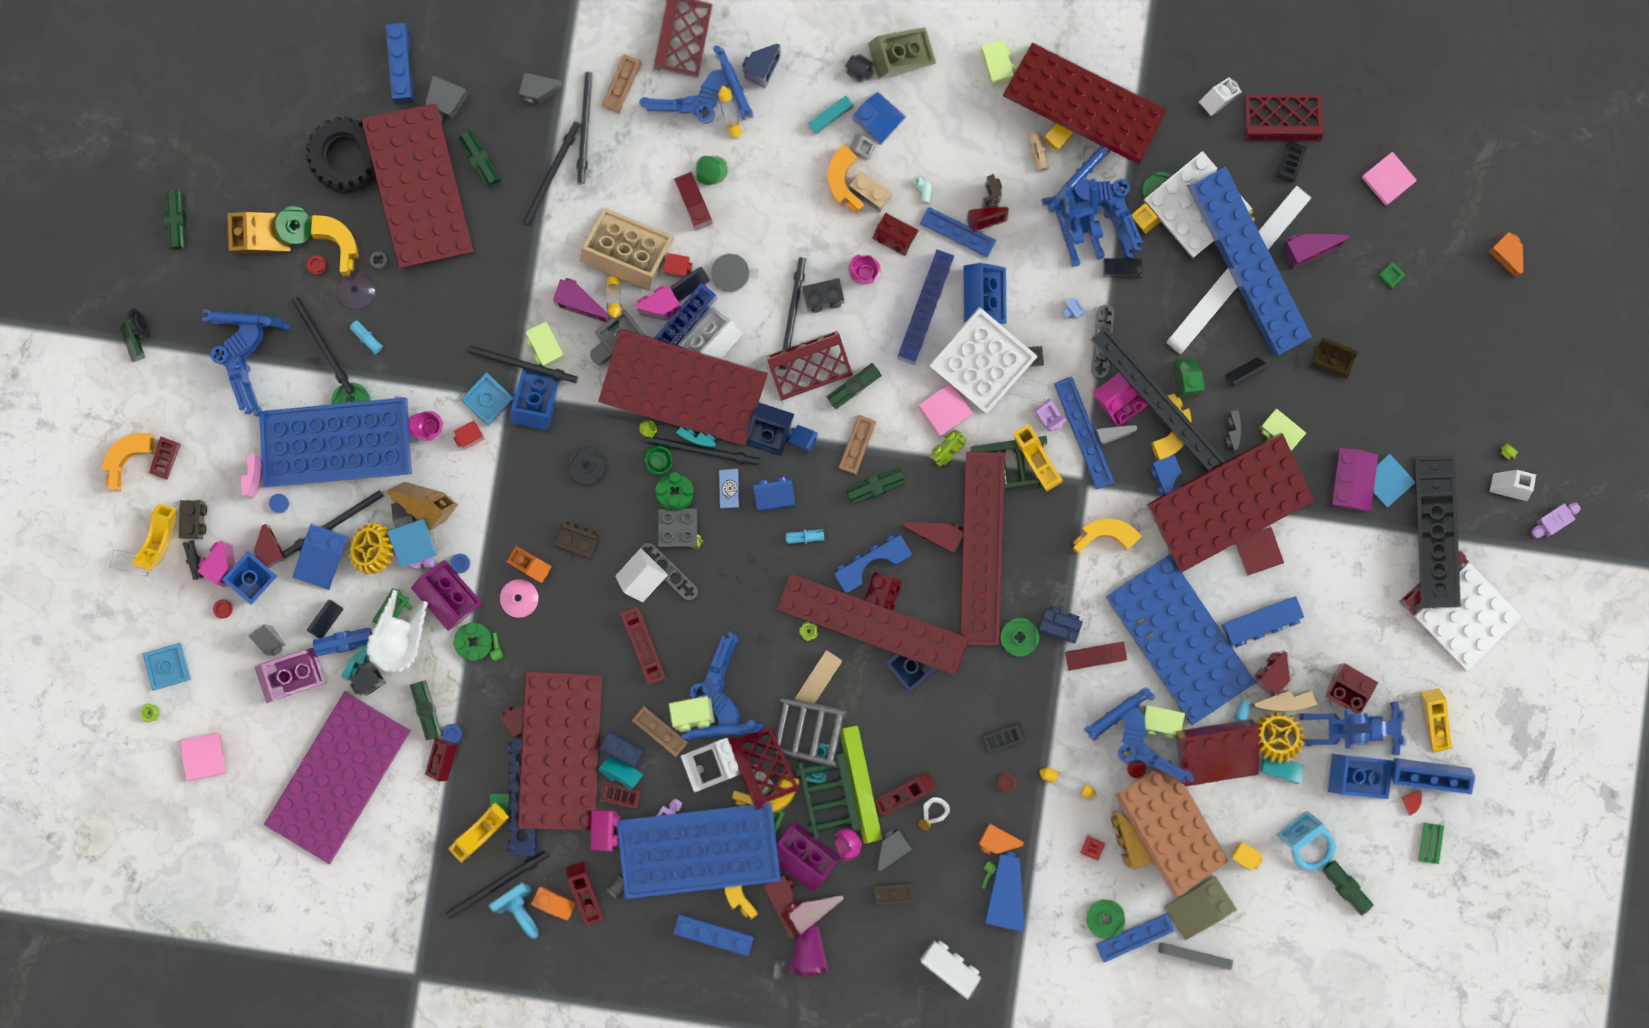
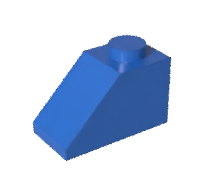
[787,424,818,454]

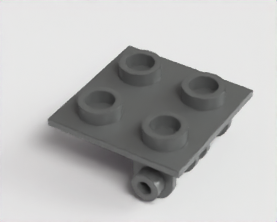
[658,509,698,547]

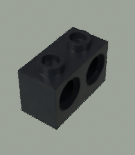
[802,278,845,313]
[350,666,386,696]

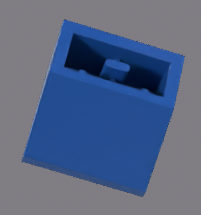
[753,477,796,512]

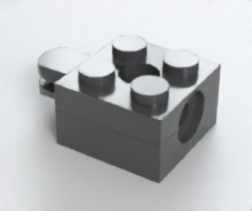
[590,309,646,365]

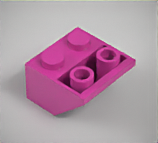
[635,285,682,321]
[1093,373,1148,427]
[197,540,235,587]
[591,810,620,851]

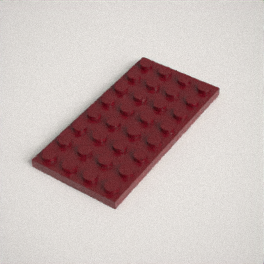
[1003,42,1167,165]
[361,103,473,269]
[598,328,768,446]
[1147,433,1314,573]
[517,672,602,830]

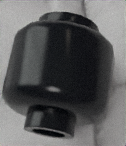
[845,54,874,83]

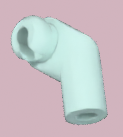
[913,176,932,204]

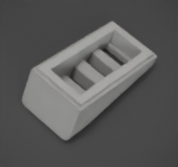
[1095,425,1137,445]

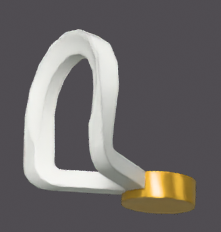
[918,797,950,831]

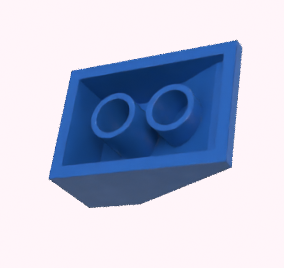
[511,369,560,430]
[292,523,348,590]
[1328,754,1393,799]

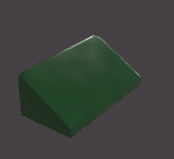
[120,320,145,362]

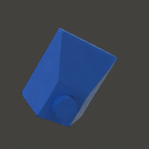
[853,92,906,145]
[222,551,277,605]

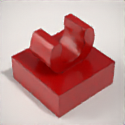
[1080,835,1106,861]

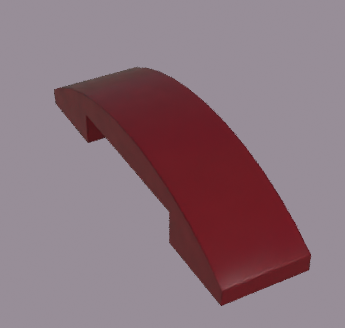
[620,606,666,685]

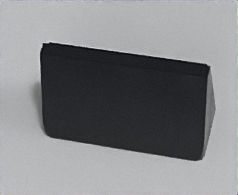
[1103,258,1143,278]
[670,266,710,301]
[1225,357,1267,387]
[307,599,344,639]

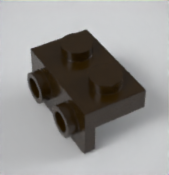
[981,174,1003,208]
[1311,338,1358,379]

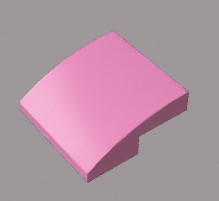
[1362,152,1417,206]
[918,384,973,437]
[241,455,262,499]
[181,733,226,781]

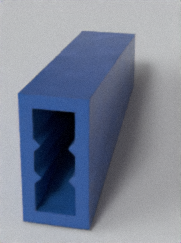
[985,851,1025,932]

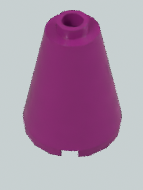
[789,923,828,977]

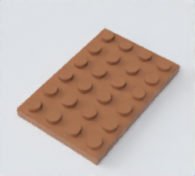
[1115,760,1229,898]

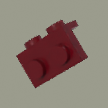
[872,213,919,256]
[865,572,902,611]

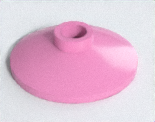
[500,579,538,618]

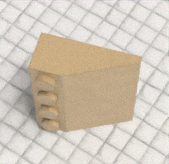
[580,208,674,291]

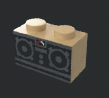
[849,171,892,212]

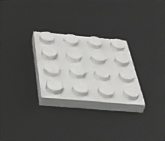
[1144,151,1252,258]
[929,306,1038,414]
[1414,562,1521,671]

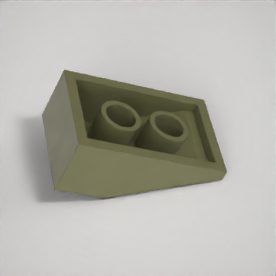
[868,27,936,79]
[1164,875,1237,940]

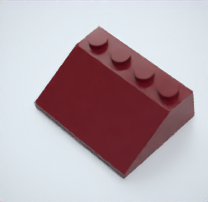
[1176,719,1259,786]

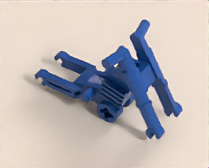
[639,45,753,124]
[1048,146,1143,259]
[1041,178,1105,267]
[202,309,290,417]
[681,632,764,740]
[1084,688,1194,783]
[1299,701,1406,755]

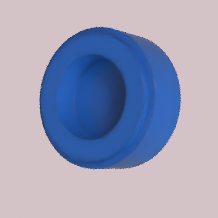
[269,494,289,513]
[450,554,470,573]
[443,724,463,743]

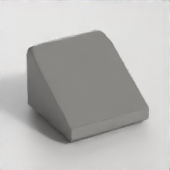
[849,134,877,160]

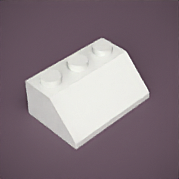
[678,307,743,358]
[920,940,981,999]

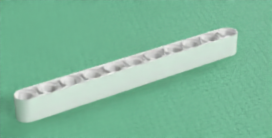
[1166,186,1311,355]

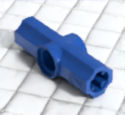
[313,627,372,656]

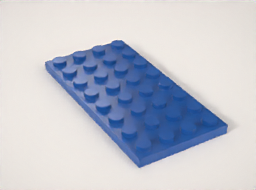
[259,397,412,488]
[1106,554,1256,726]
[617,802,781,899]

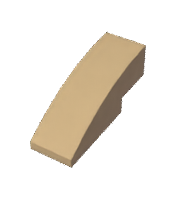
[795,650,842,703]
[1252,690,1317,711]

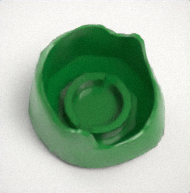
[696,156,728,185]
[643,445,672,476]

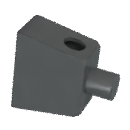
[426,76,469,121]

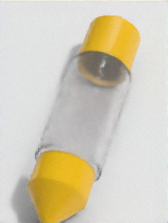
[718,86,742,139]
[605,276,622,318]
[1039,767,1097,799]

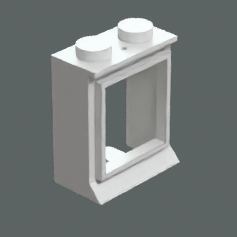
[681,738,741,792]

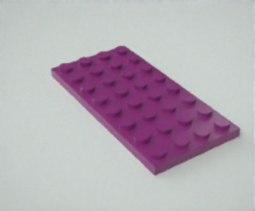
[263,691,411,864]

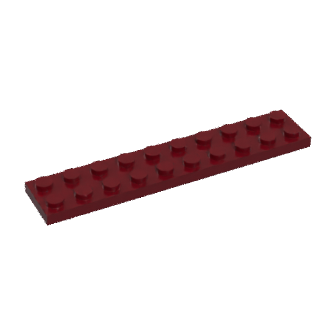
[960,452,1005,646]
[777,574,969,675]

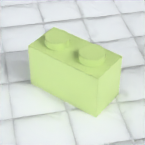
[981,40,1016,86]
[525,322,565,367]
[1259,408,1306,451]
[669,696,715,732]
[1143,705,1185,739]

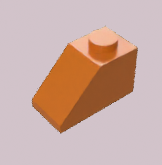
[1489,232,1523,278]
[506,546,552,583]
[978,823,1024,855]
[531,886,577,920]

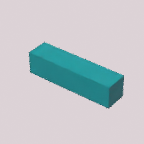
[808,95,853,135]

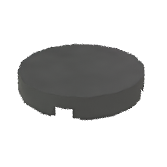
[711,254,749,292]

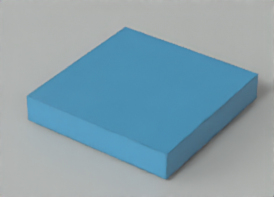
[461,372,514,426]
[1373,454,1416,508]
[387,519,437,567]
[142,643,191,691]

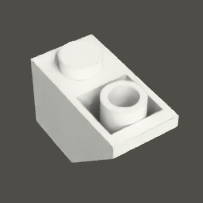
[1199,77,1242,116]
[1489,470,1536,501]

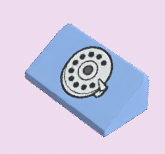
[719,469,739,509]

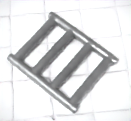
[770,697,847,767]

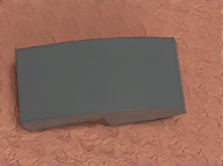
[1225,410,1241,452]

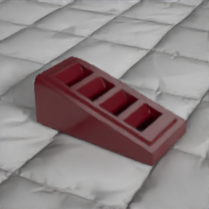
[967,207,1009,232]
[149,436,181,480]
[600,781,642,809]

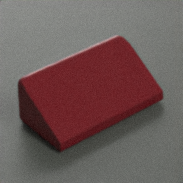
[425,738,457,781]

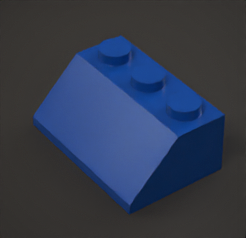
[963,263,1006,324]

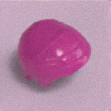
[848,254,881,285]
[409,411,443,441]
[834,829,862,861]

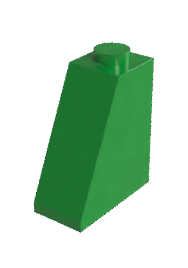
[1174,358,1204,398]

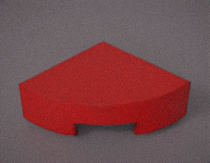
[1401,790,1422,816]

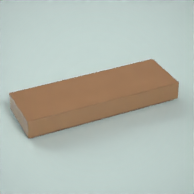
[602,54,642,114]
[838,415,876,475]
[632,706,689,758]

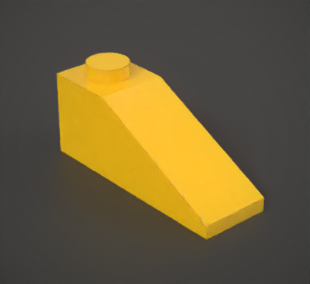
[1420,688,1452,753]

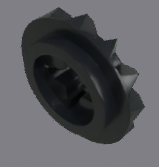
[127,308,148,338]

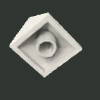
[615,548,668,602]

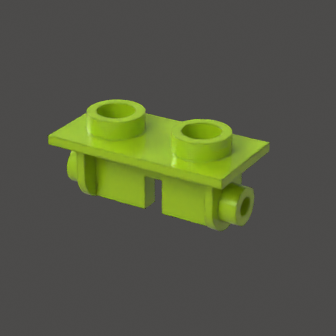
[929,430,967,467]

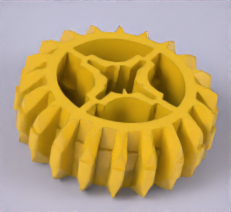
[347,523,395,575]
[1256,711,1305,764]

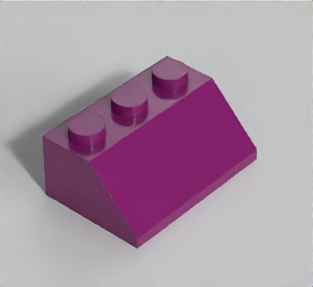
[1332,447,1378,512]
[411,561,482,631]
[777,822,840,893]

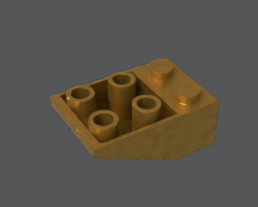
[227,212,291,255]
[387,482,458,530]
[1110,811,1154,869]

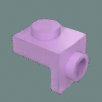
[1034,399,1066,432]

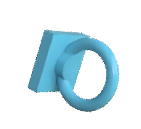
[1277,811,1336,871]
[489,883,539,939]

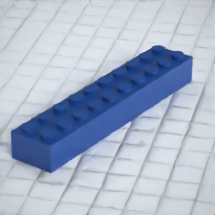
[1186,166,1312,355]

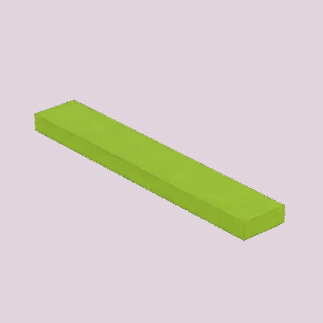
[840,725,882,844]

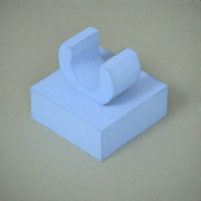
[1062,297,1086,319]

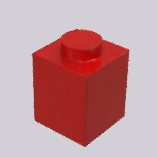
[664,253,693,278]
[453,420,485,450]

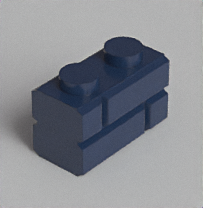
[1038,607,1083,644]
[600,732,645,767]

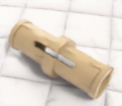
[1028,132,1049,172]

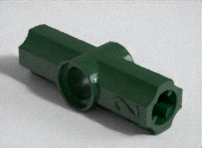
[458,130,501,188]
[164,190,187,250]
[826,363,882,410]
[846,468,906,505]
[410,680,443,741]
[1322,860,1374,916]

